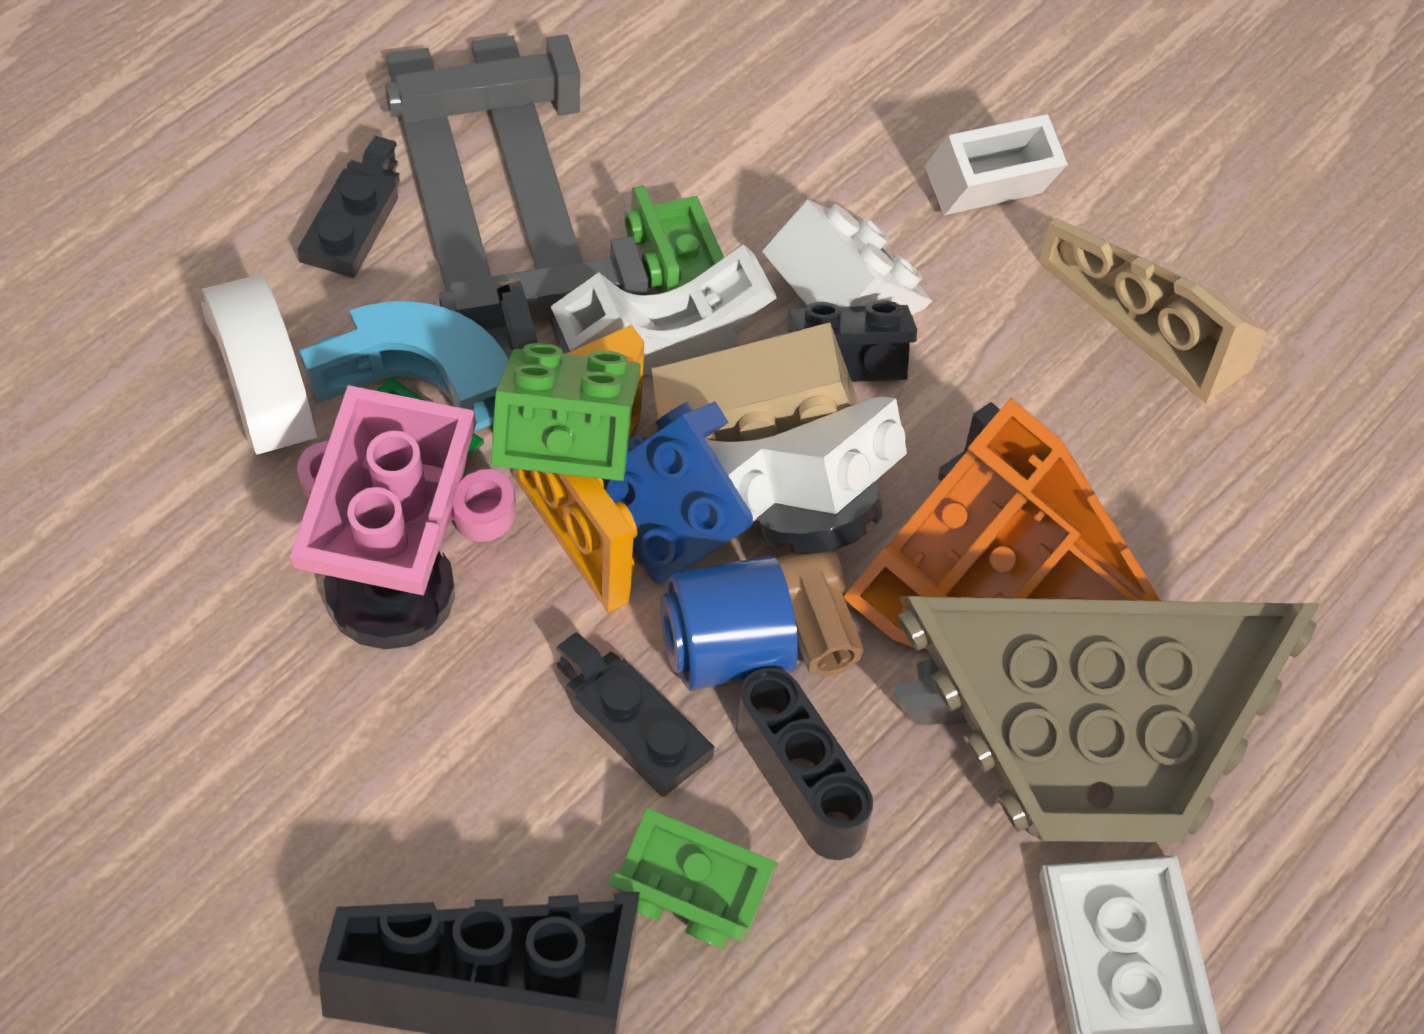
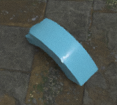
[299,301,509,432]

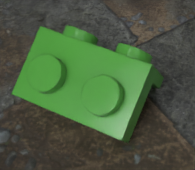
[624,185,724,294]
[608,808,778,949]

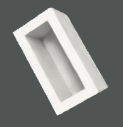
[925,114,1068,216]

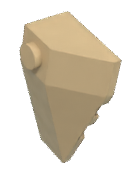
[1038,218,1268,403]

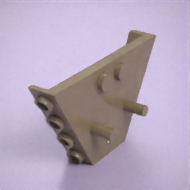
[897,596,1320,843]

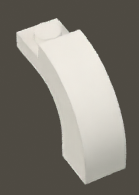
[551,244,777,375]
[201,274,318,455]

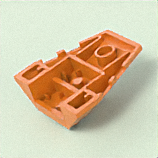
[843,397,1162,652]

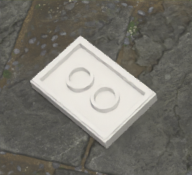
[1039,856,1221,1034]

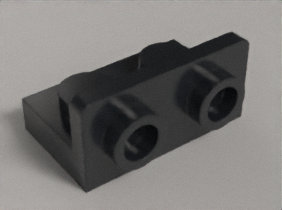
[788,300,918,382]

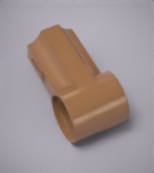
[775,550,864,677]

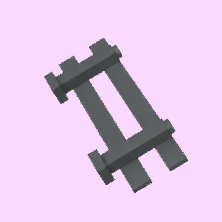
[385,34,648,359]

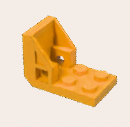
[513,325,645,613]

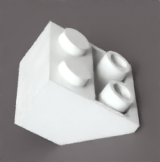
[762,199,933,315]

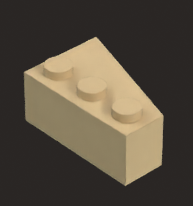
[651,323,858,442]

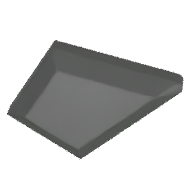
[894,659,968,725]

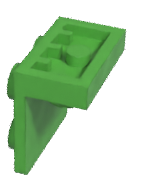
[491,343,641,481]

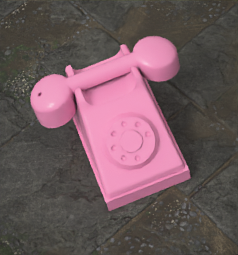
[290,385,517,595]

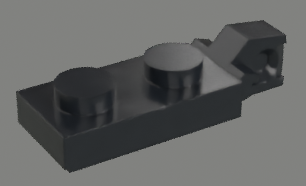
[298,136,400,278]
[556,632,715,797]

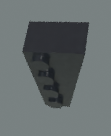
[318,892,640,1034]

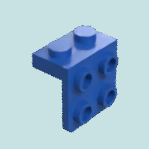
[603,401,753,583]

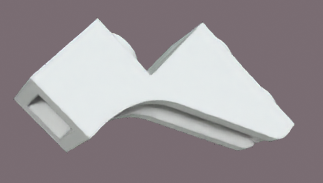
[706,397,907,521]

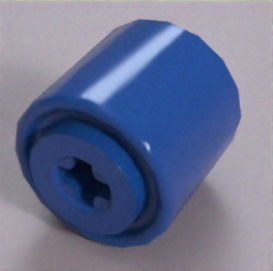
[660,555,798,691]

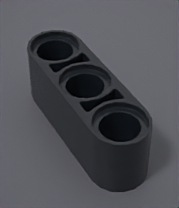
[736,668,873,860]

